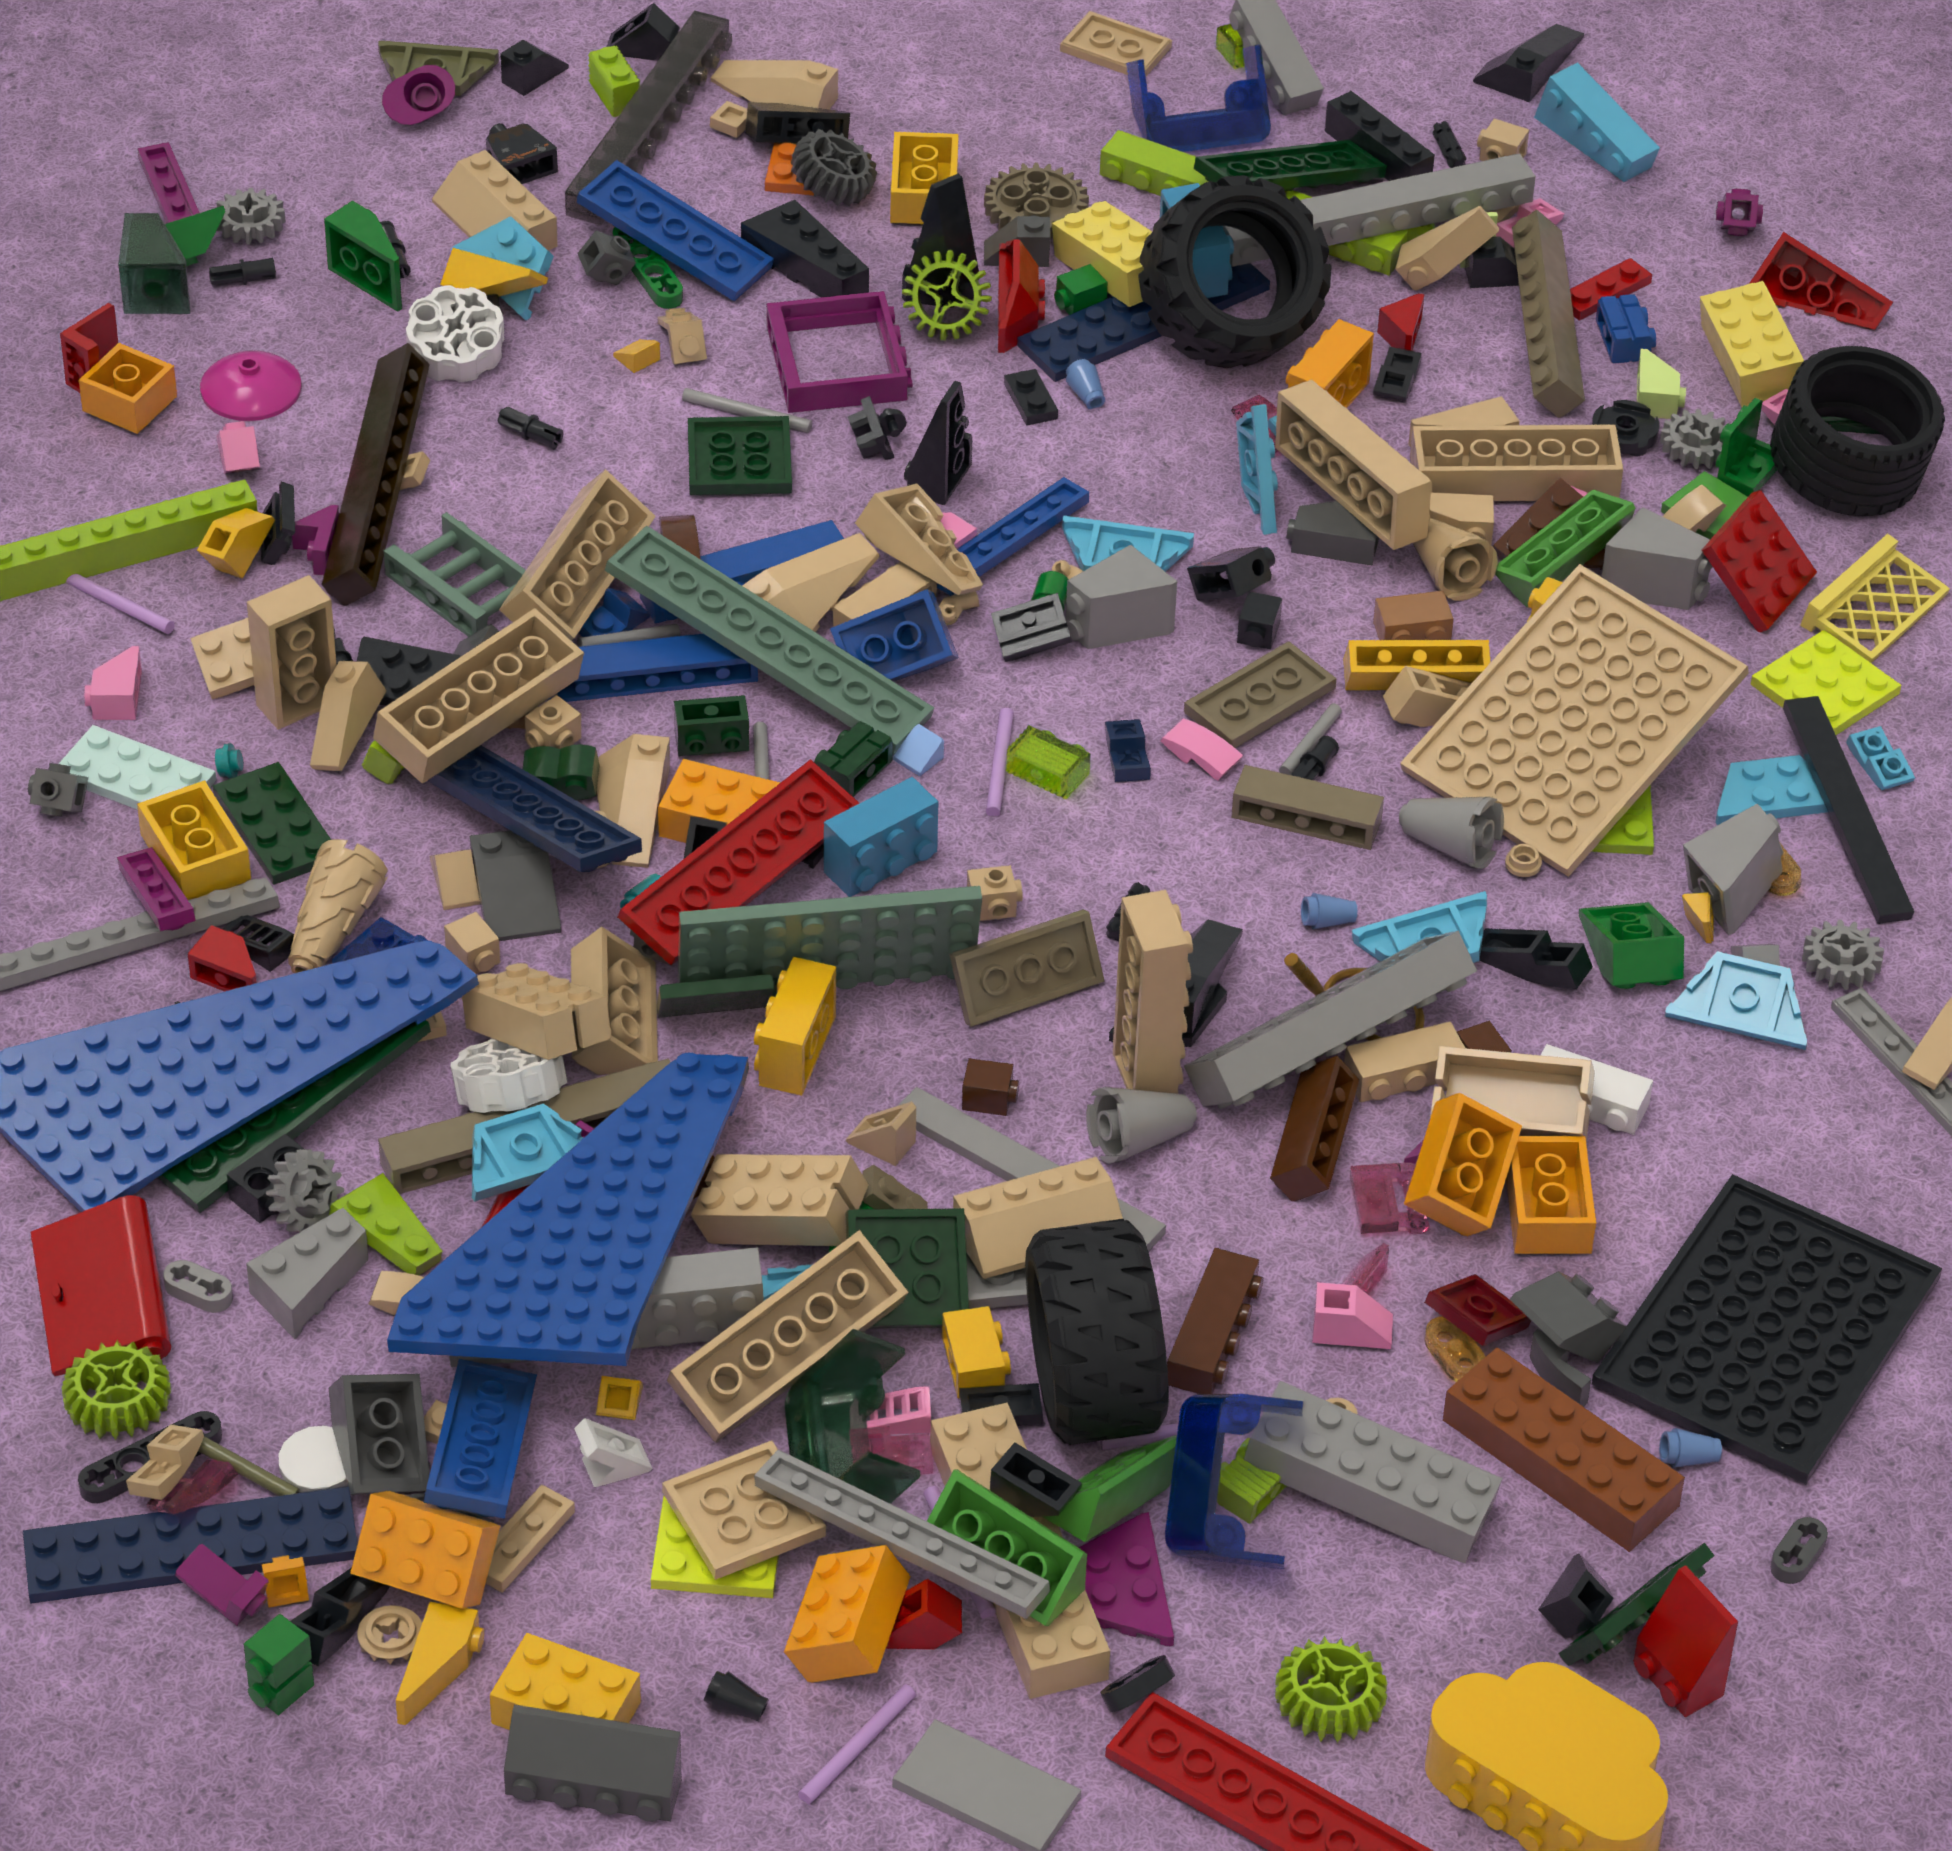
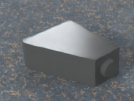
[1286,501,1379,566]

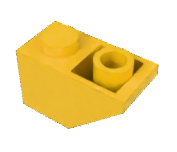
[197,508,275,579]

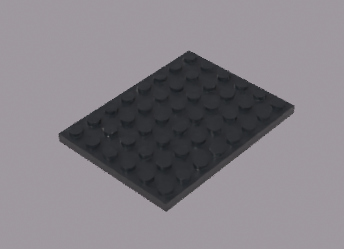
[1591,1174,1942,1484]

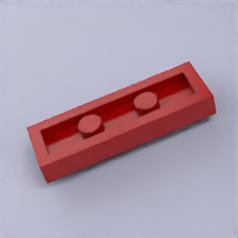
[1570,258,1653,321]

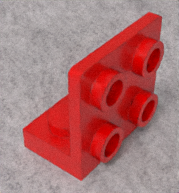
[60,303,118,393]

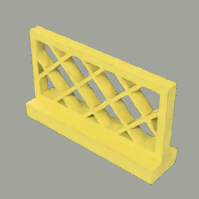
[1800,533,1950,663]

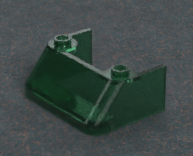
[785,1329,921,1504]

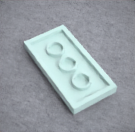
[59,725,217,810]

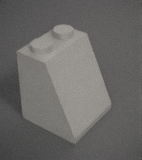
[1602,507,1712,610]
[1066,545,1177,649]
[1683,804,1783,935]

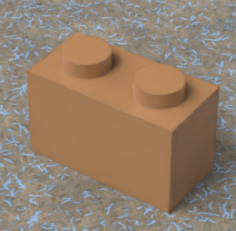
[1373,591,1454,640]

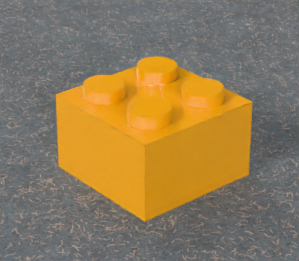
[79,343,177,434]

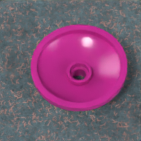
[200,351,302,421]

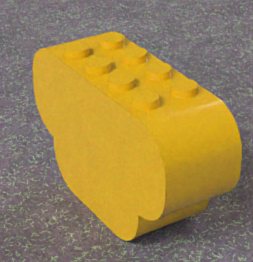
[1425,1662,1668,1851]

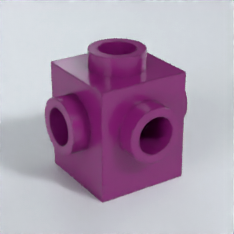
[1716,188,1763,236]

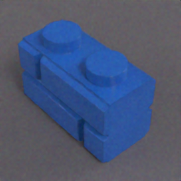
[1596,294,1656,364]

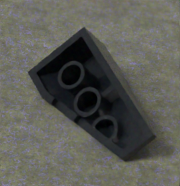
[1473,24,1584,103]
[902,173,979,308]
[904,381,973,506]
[1184,919,1243,1034]

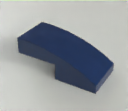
[1105,719,1151,782]

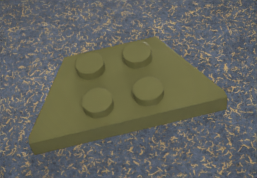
[378,40,499,96]

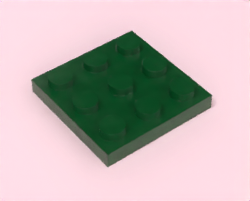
[688,416,792,495]
[845,1208,969,1329]

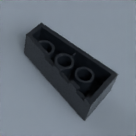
[741,199,869,298]

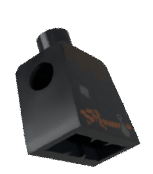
[486,123,558,184]
[1187,546,1275,601]

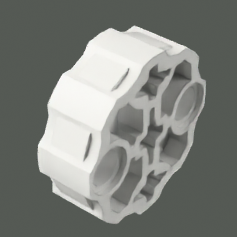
[406,285,504,382]
[451,1038,567,1113]

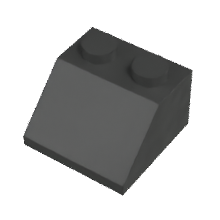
[1510,1271,1627,1363]

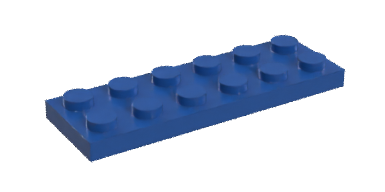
[577,160,774,301]
[423,1359,537,1519]

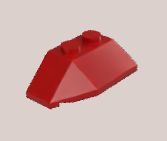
[998,239,1045,353]

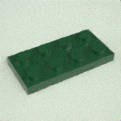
[213,762,331,885]
[1558,1543,1715,1666]

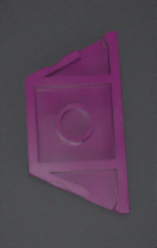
[1078,1512,1174,1646]

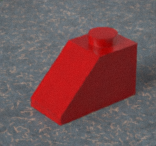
[188,925,257,992]
[886,1578,962,1649]

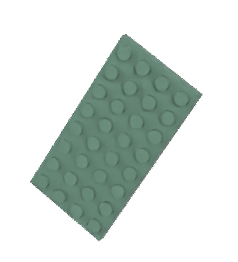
[678,886,982,996]

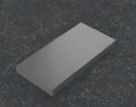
[892,1719,1081,1851]

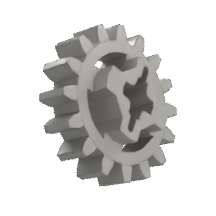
[216,188,286,244]
[1660,409,1725,469]
[1802,920,1884,990]
[266,1149,344,1232]

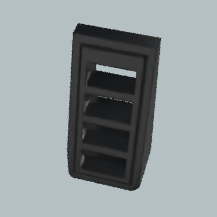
[222,915,294,972]

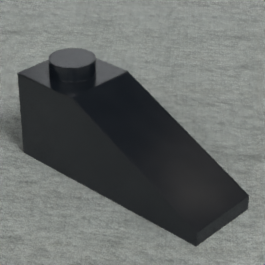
[745,102,850,143]

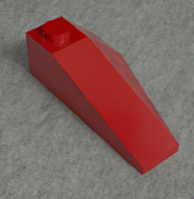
[1749,232,1894,330]

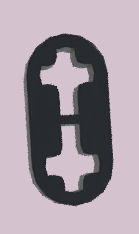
[1100,1655,1175,1712]

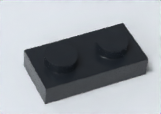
[1004,369,1058,426]
[959,1383,1043,1426]

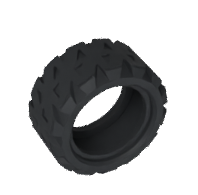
[1138,175,1332,368]
[1025,1218,1169,1445]

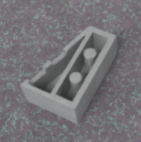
[246,1208,368,1339]

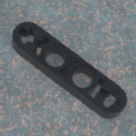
[78,1411,222,1503]

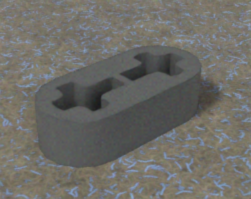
[1770,1517,1828,1584]

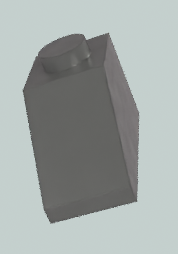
[984,215,1050,267]

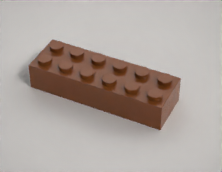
[1443,1347,1685,1552]

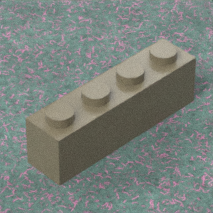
[1231,765,1384,850]

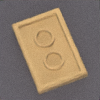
[1060,11,1172,80]

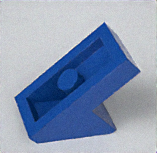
[578,588,651,637]

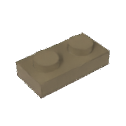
[862,1164,928,1209]

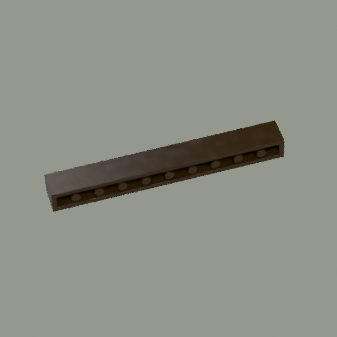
[322,343,430,606]

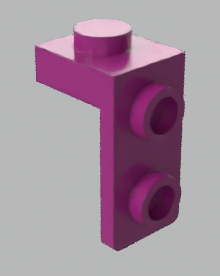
[175,1544,269,1626]

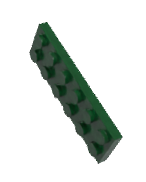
[1193,140,1387,191]

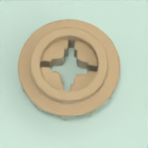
[357,1605,422,1665]

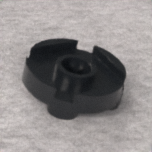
[1592,400,1660,457]

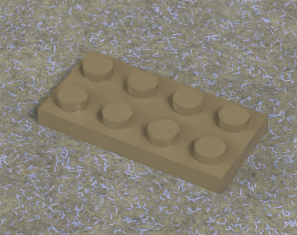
[1184,641,1337,748]
[949,909,1105,1027]

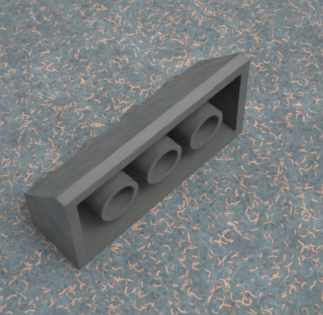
[504,1704,682,1822]

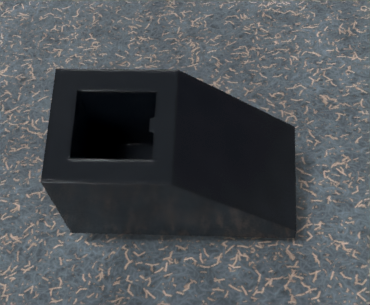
[1538,1553,1614,1639]

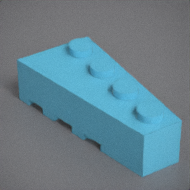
[1534,62,1660,182]

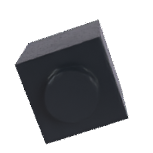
[1237,591,1282,650]

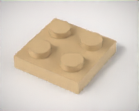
[190,618,254,699]

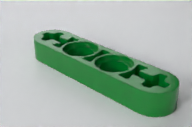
[612,227,683,309]

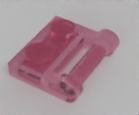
[1350,1162,1430,1234]

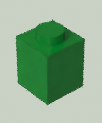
[1054,264,1108,315]

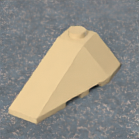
[711,60,838,109]

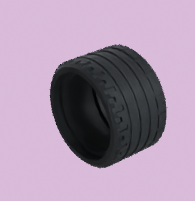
[1770,346,1945,516]

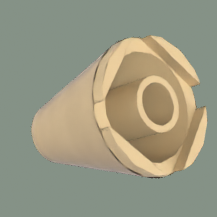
[1413,518,1498,601]

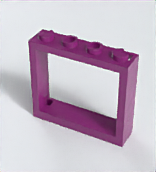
[766,291,913,413]

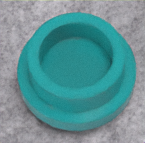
[215,743,244,779]

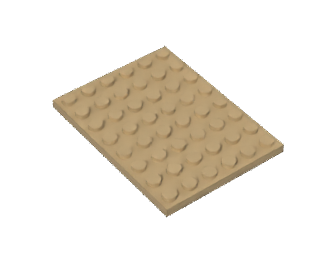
[1400,564,1749,877]

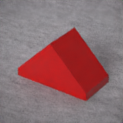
[1377,293,1425,351]

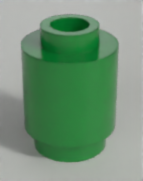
[1031,571,1069,611]

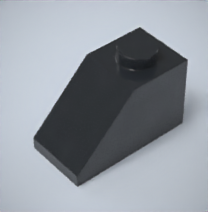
[606,3,680,60]
[500,40,569,96]
[1465,237,1519,288]
[990,1442,1082,1517]

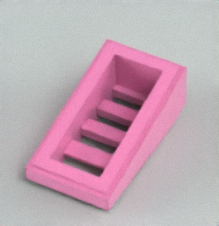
[849,1386,931,1435]

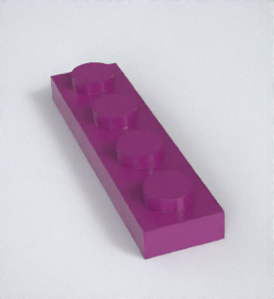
[137,142,200,223]
[117,847,196,932]

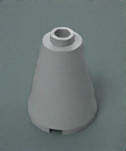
[1399,797,1504,869]
[1086,1087,1197,1164]

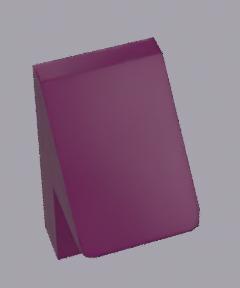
[292,505,339,575]

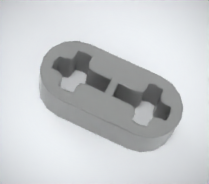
[163,1260,233,1313]

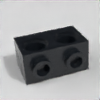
[227,1134,310,1223]

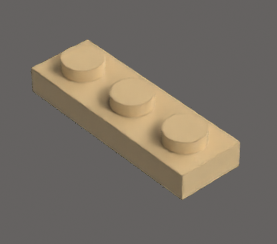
[486,1484,575,1593]

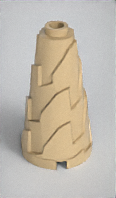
[288,839,388,973]

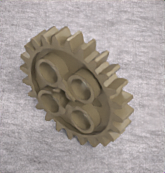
[984,163,1089,240]

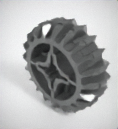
[790,129,877,206]

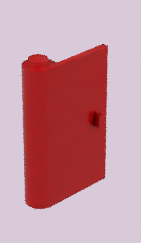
[30,1195,172,1376]

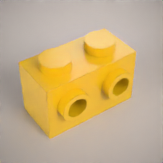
[942,1306,1011,1398]

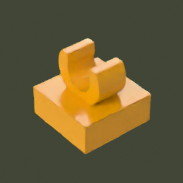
[261,1555,309,1608]

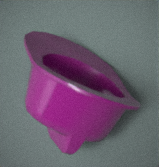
[382,65,455,125]

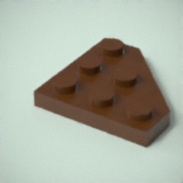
[1493,478,1606,570]

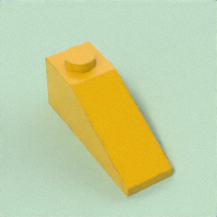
[440,248,548,297]
[396,1601,485,1725]

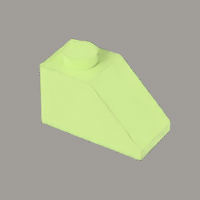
[1636,349,1686,419]

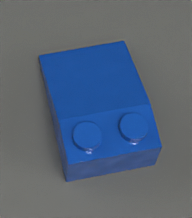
[830,589,959,682]

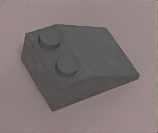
[469,830,561,941]
[328,1374,429,1495]

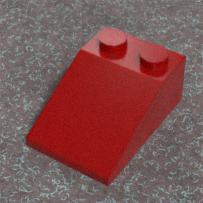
[1633,1565,1738,1717]

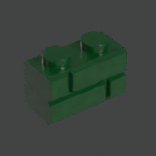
[814,721,893,797]

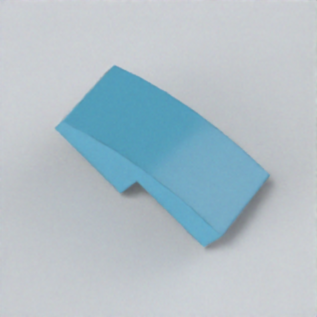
[1846,726,1915,790]

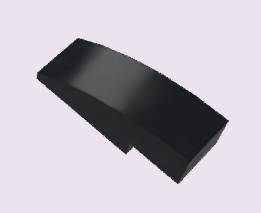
[1479,928,1593,990]
[291,1568,390,1666]

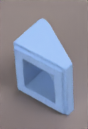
[893,724,944,776]

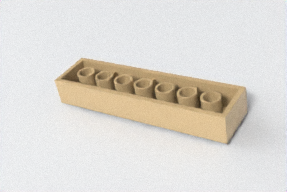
[930,1402,1110,1699]

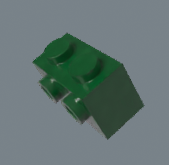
[674,695,749,757]

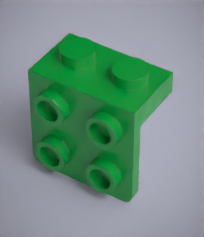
[1716,398,1778,497]

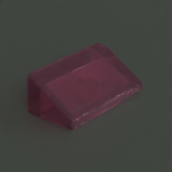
[1342,1243,1389,1295]

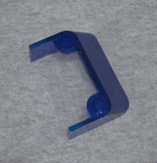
[1126,45,1271,152]
[1165,1394,1303,1570]

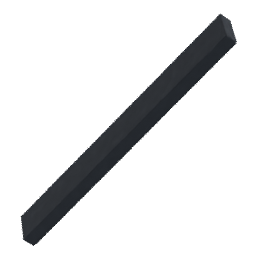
[1783,696,1914,924]

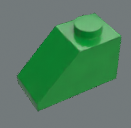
[156,206,226,268]

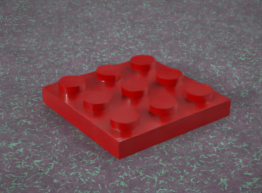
[1701,490,1817,632]

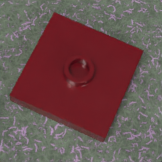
[1424,1274,1532,1346]

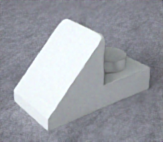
[574,1418,653,1487]

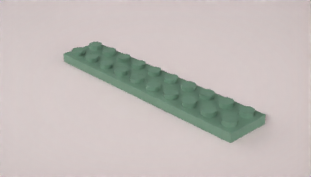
[605,526,934,755]

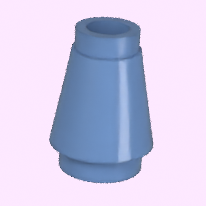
[1066,359,1105,409]
[1301,893,1358,930]
[1659,1428,1722,1468]

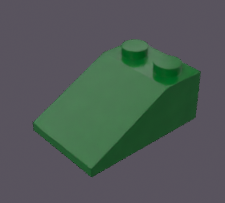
[324,200,402,312]
[1579,902,1684,989]

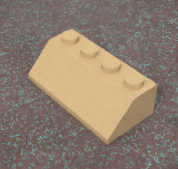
[432,150,558,250]
[571,926,658,1075]
[953,1157,1123,1279]

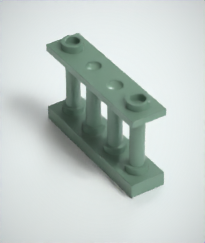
[384,512,526,637]

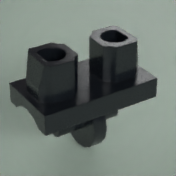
[848,396,907,460]

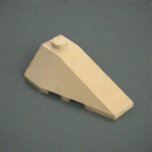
[855,484,983,595]
[742,533,880,632]
[596,734,670,868]

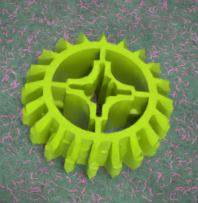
[902,250,992,340]
[61,1340,171,1440]
[1275,1636,1387,1743]

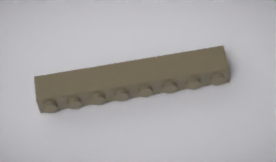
[1512,209,1585,418]
[378,1058,670,1194]

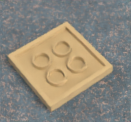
[662,1440,826,1580]

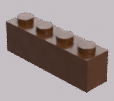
[1270,1056,1360,1202]
[1167,1248,1264,1397]

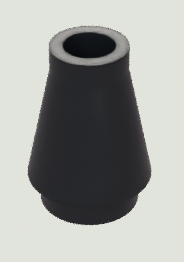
[704,1671,769,1722]

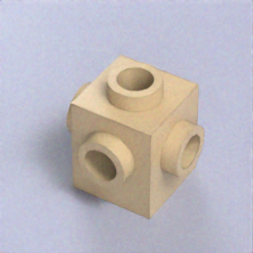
[525,695,581,749]
[967,865,1023,921]

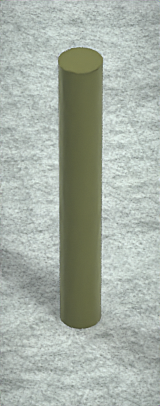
[198,1436,300,1496]

